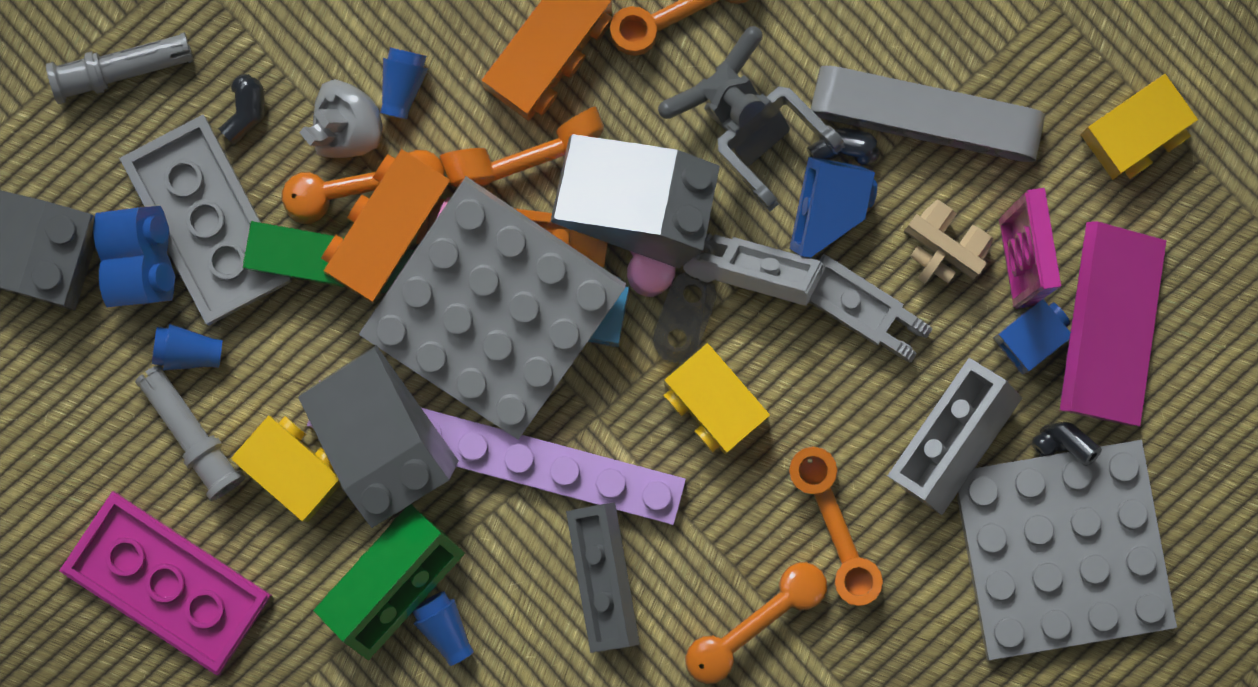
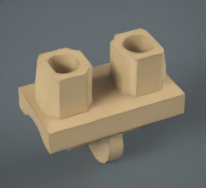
[904,199,993,284]

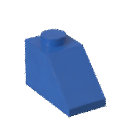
[789,157,877,258]

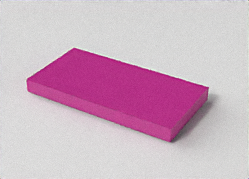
[999,188,1061,309]
[1060,221,1166,426]
[59,491,272,676]

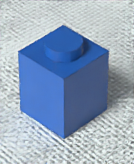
[993,299,1071,375]

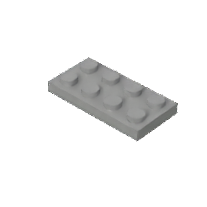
[119,114,292,326]

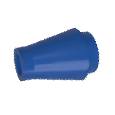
[380,47,429,119]
[152,324,223,371]
[412,591,474,666]

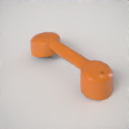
[610,0,749,56]
[439,106,604,188]
[282,150,445,224]
[789,446,883,606]
[685,562,827,684]

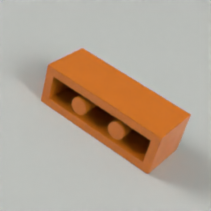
[482,0,613,121]
[321,149,450,304]

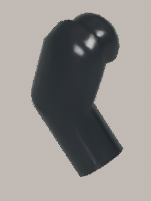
[807,127,880,166]
[1032,422,1102,466]

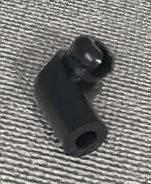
[218,74,265,146]

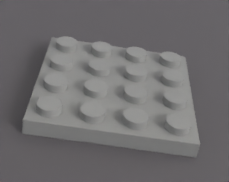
[359,176,626,440]
[957,440,1177,660]

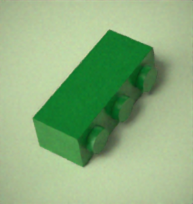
[313,504,465,661]

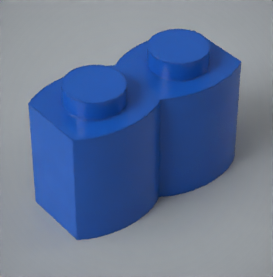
[93,206,175,307]

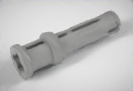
[46,32,193,105]
[135,365,246,501]

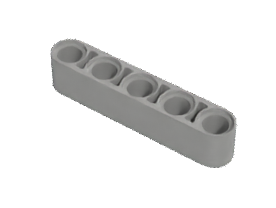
[811,66,1045,162]

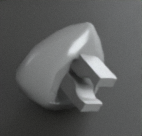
[299,79,383,158]

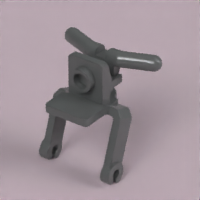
[658,26,845,212]

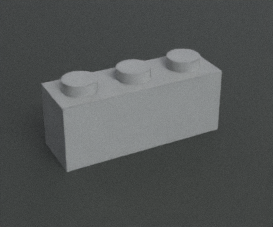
[887,358,1022,515]

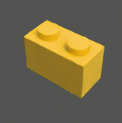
[1080,74,1198,180]
[663,343,770,455]
[230,415,341,523]

